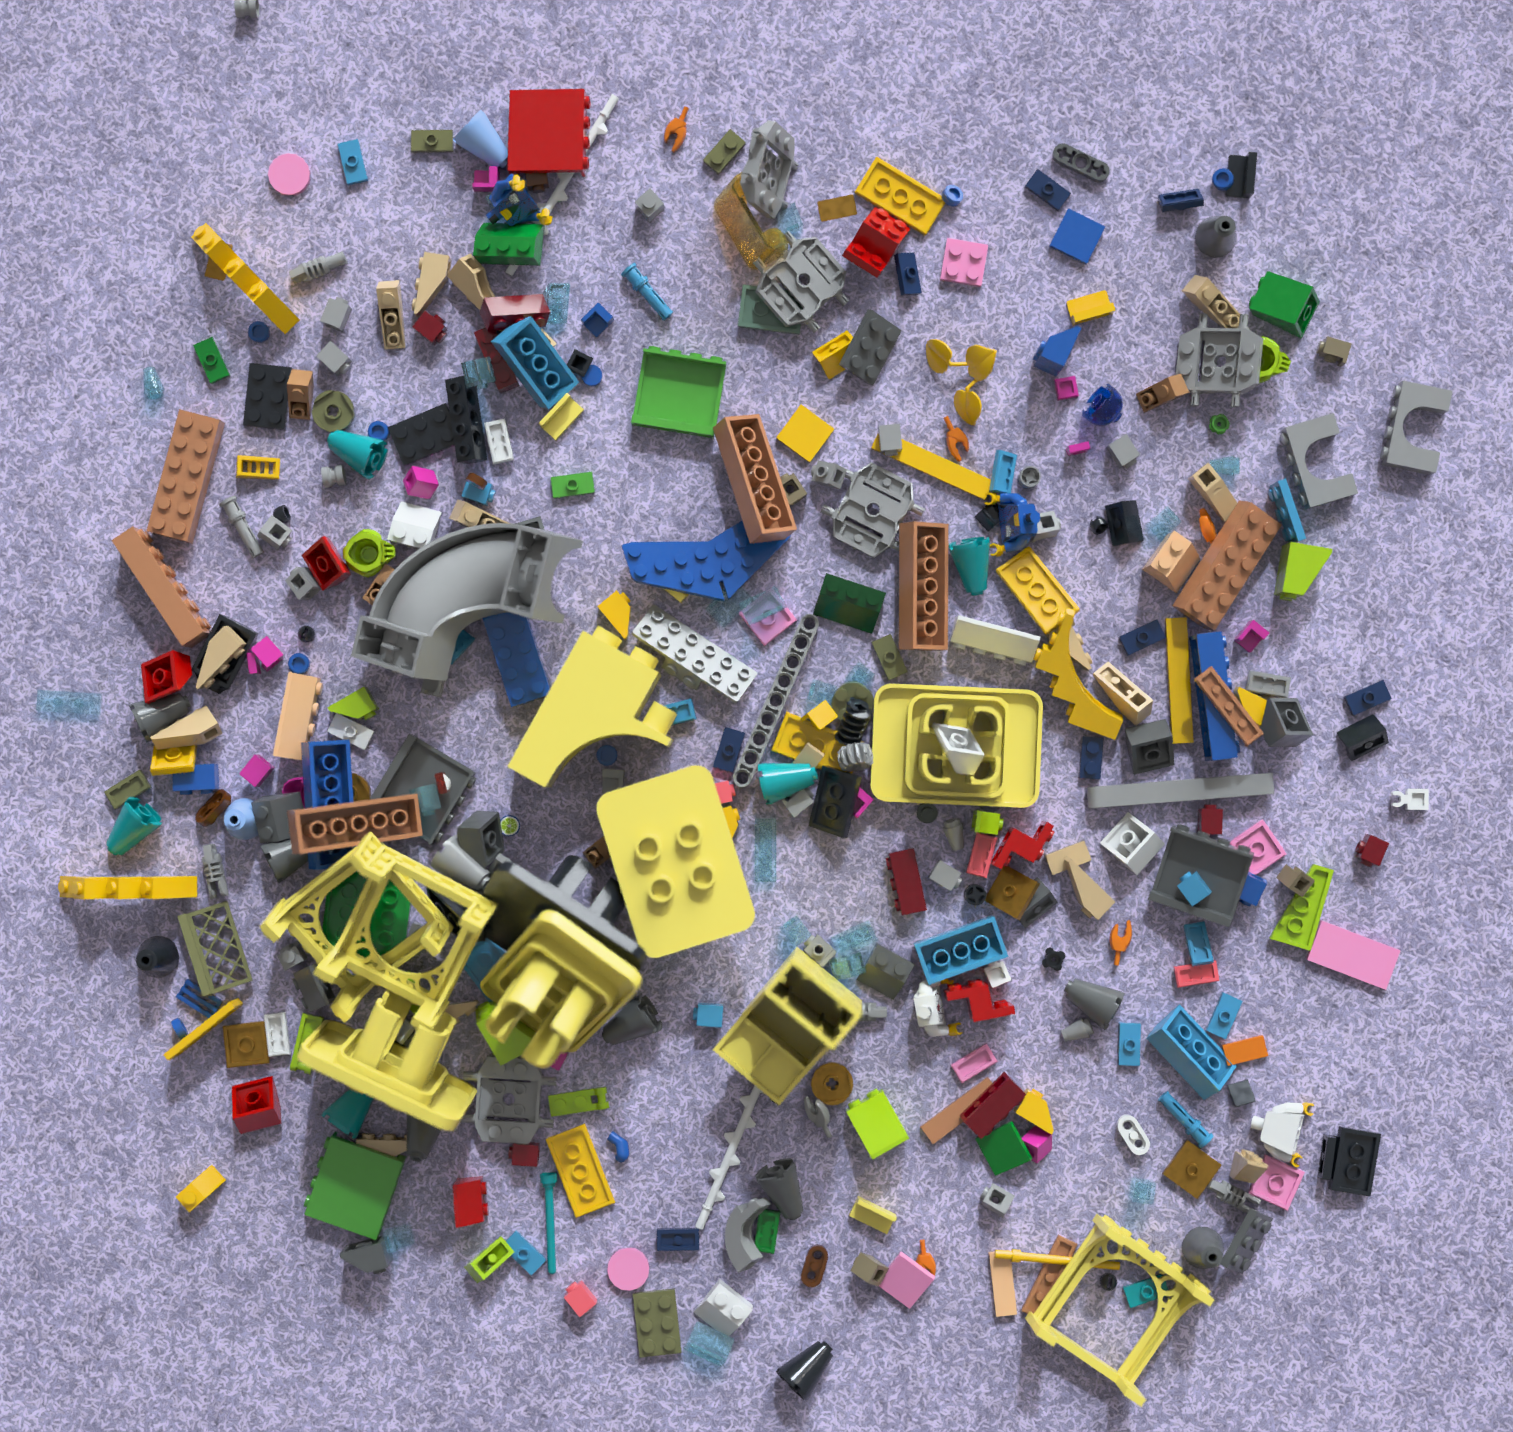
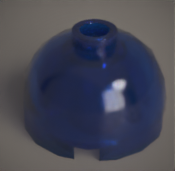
[1082,384,1123,427]

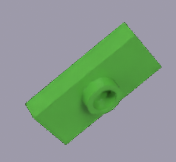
[551,472,595,498]

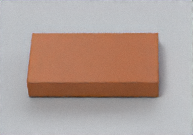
[1222,1035,1268,1066]

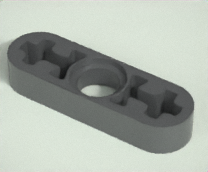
[1052,143,1110,183]

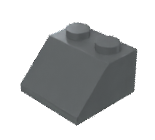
[1261,698,1313,747]
[1125,719,1175,775]
[251,792,304,843]
[457,811,505,867]
[857,943,915,1000]
[292,963,336,1012]
[340,1234,393,1274]

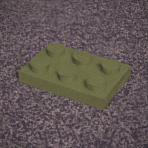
[633,1288,682,1358]

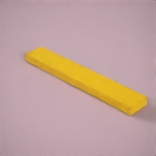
[871,434,991,501]
[1165,617,1194,744]

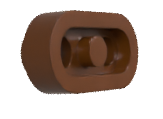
[195,789,232,827]
[801,1244,828,1287]

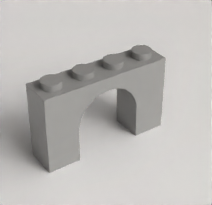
[1380,381,1452,475]
[1280,413,1358,510]

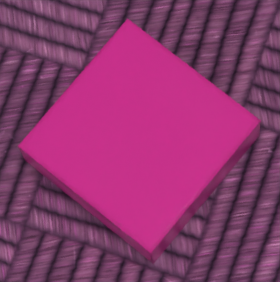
[1054,376,1079,401]
[1066,441,1090,456]
[247,652,261,675]

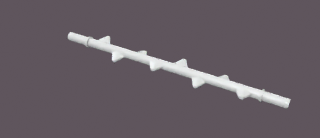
[505,94,619,276]
[695,1085,763,1230]

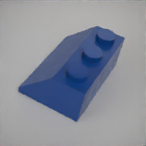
[1032,326,1081,377]

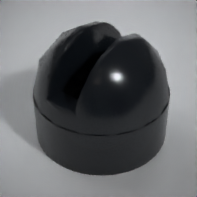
[273,505,291,523]
[1090,516,1108,535]
[298,626,315,643]
[1100,1273,1117,1291]

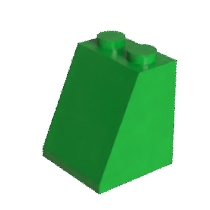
[1249,271,1320,339]

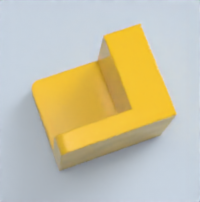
[801,700,838,730]

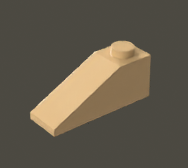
[1093,662,1153,726]
[1064,856,1115,920]

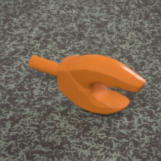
[664,106,689,153]
[944,416,969,462]
[1199,508,1217,544]
[1109,920,1132,966]
[916,1239,936,1276]

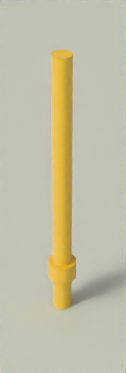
[994,1249,1120,1270]

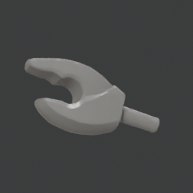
[804,1097,832,1138]

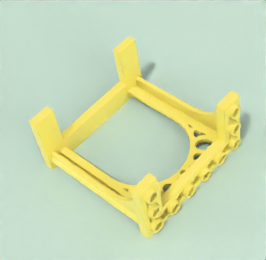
[259,831,454,1023]
[313,845,498,1031]
[1025,1214,1214,1407]

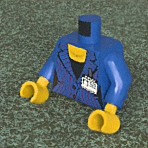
[486,174,553,226]
[984,492,1041,557]

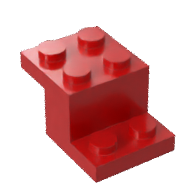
[842,207,911,278]
[991,821,1055,869]
[943,979,1015,1022]

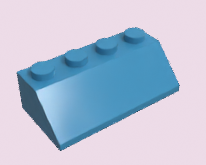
[491,316,579,409]
[913,915,1009,985]
[1146,1004,1237,1100]

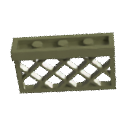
[177,901,253,998]

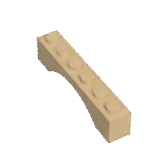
[447,254,557,347]

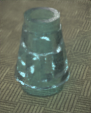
[143,367,165,400]
[1210,455,1240,476]

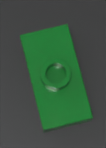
[193,337,231,384]
[754,1209,780,1254]

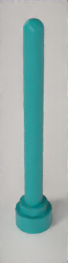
[540,1172,557,1275]

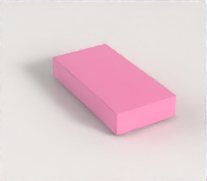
[951,1043,998,1083]

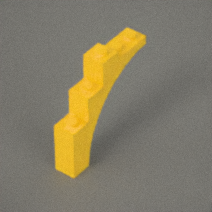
[191,223,300,334]
[1033,608,1123,740]
[58,876,197,899]

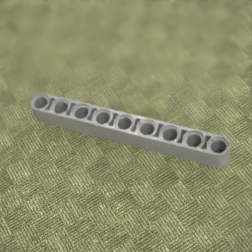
[733,614,819,787]
[1087,773,1274,808]

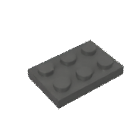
[839,309,902,386]
[1220,1208,1273,1274]

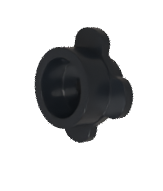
[1042,947,1065,971]

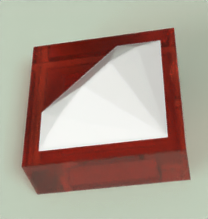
[435,772,451,794]

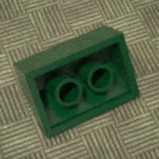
[813,573,886,634]

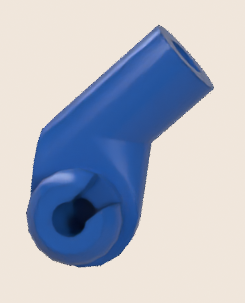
[607,1131,630,1163]

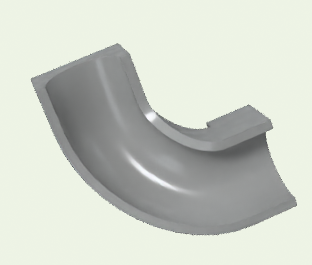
[351,523,583,681]

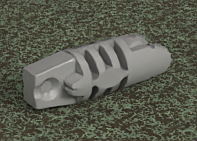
[202,844,229,899]
[1207,1180,1261,1213]

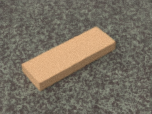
[989,1250,1017,1317]

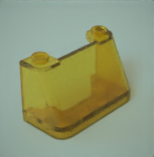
[714,173,788,270]

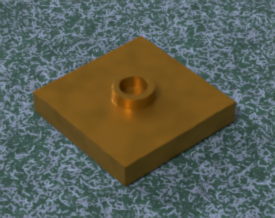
[985,866,1040,921]
[222,1021,270,1068]
[1162,1139,1222,1199]

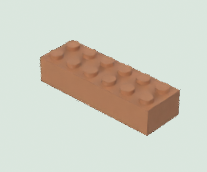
[146,409,225,544]
[713,414,797,544]
[1172,500,1282,631]
[899,521,948,651]
[112,526,212,648]
[287,794,423,854]

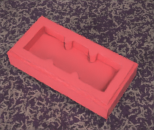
[966,832,997,878]
[1173,960,1219,988]

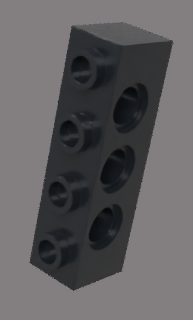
[445,376,488,464]

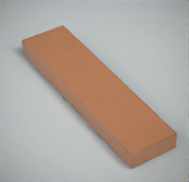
[1194,666,1264,747]
[920,1076,992,1144]
[1021,1234,1078,1314]

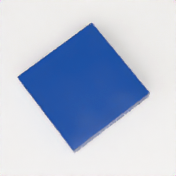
[1049,208,1106,265]

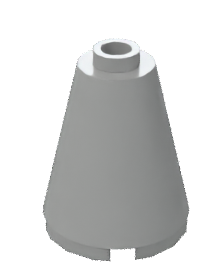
[431,835,491,890]

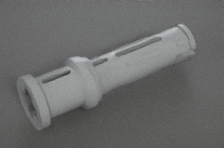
[219,496,264,558]

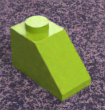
[327,687,379,721]
[971,810,1003,835]
[464,1236,514,1283]

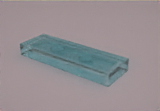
[36,690,102,715]
[755,819,776,882]

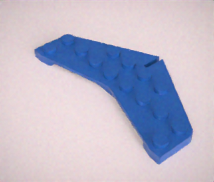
[621,521,791,602]

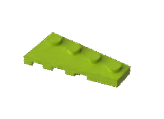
[1269,864,1334,951]

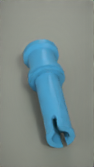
[621,262,673,321]
[1158,1091,1214,1148]

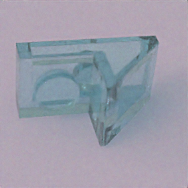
[543,283,570,324]

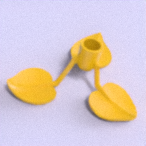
[926,339,997,425]

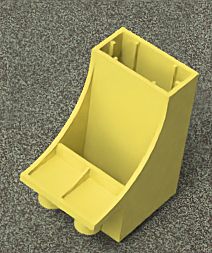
[507,626,678,788]
[713,947,862,1105]

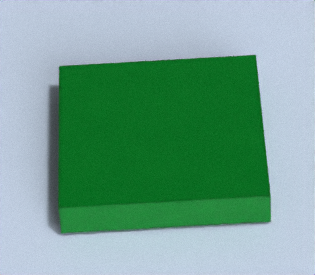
[975,1121,1032,1176]

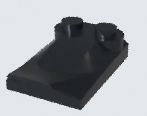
[192,614,259,694]
[426,887,486,943]

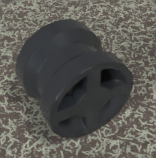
[964,884,986,905]

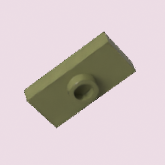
[411,130,454,153]
[871,634,908,681]
[104,770,152,810]

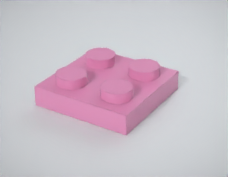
[940,238,988,287]

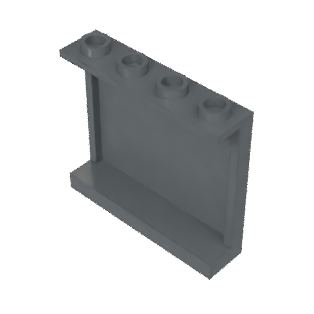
[370,734,477,845]
[1148,824,1255,927]

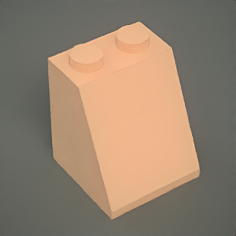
[1142,530,1200,593]

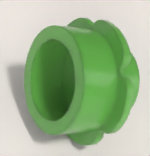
[1209,414,1230,435]

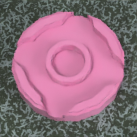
[268,153,310,196]
[607,1248,649,1291]

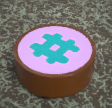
[465,473,488,490]

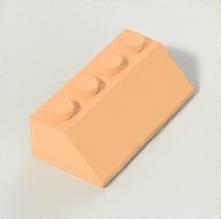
[273,672,323,760]

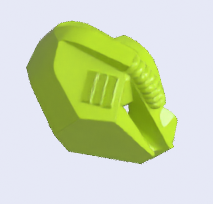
[1259,336,1291,383]
[343,529,395,578]

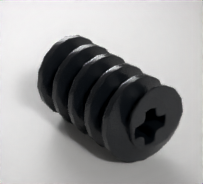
[835,699,873,746]

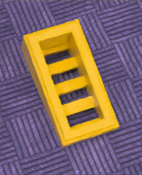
[236,455,280,480]

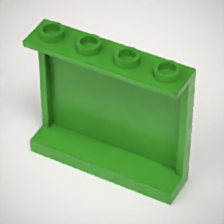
[631,346,726,439]
[303,1131,406,1240]

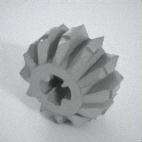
[837,742,873,772]

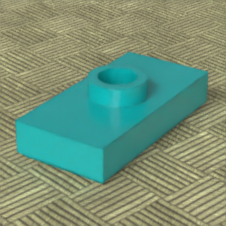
[1123,1274,1168,1308]

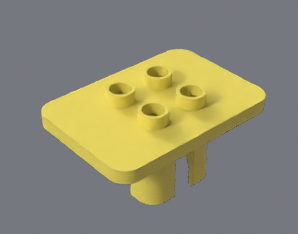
[870,684,1043,808]
[597,765,755,958]
[480,911,642,1068]
[297,989,477,1131]

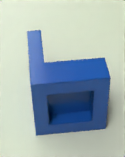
[581,302,614,337]

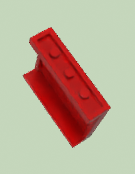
[507,89,591,177]

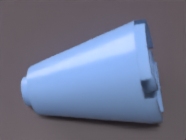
[453,110,508,169]
[224,798,258,840]

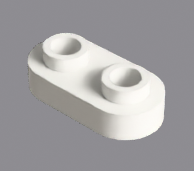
[1117,1115,1150,1155]

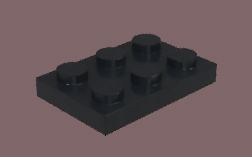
[243,363,293,430]
[388,403,455,466]
[808,765,862,838]
[1328,1126,1381,1197]

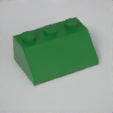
[473,223,545,266]

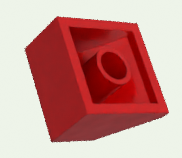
[301,536,351,591]
[141,650,192,704]
[232,1076,282,1134]
[452,1176,489,1228]

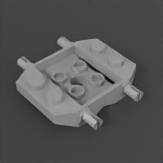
[740,121,798,219]
[753,231,849,333]
[1176,314,1263,407]
[820,462,925,558]
[460,1056,557,1144]

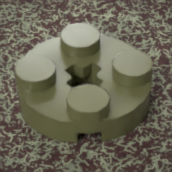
[312,390,355,433]
[832,681,874,721]

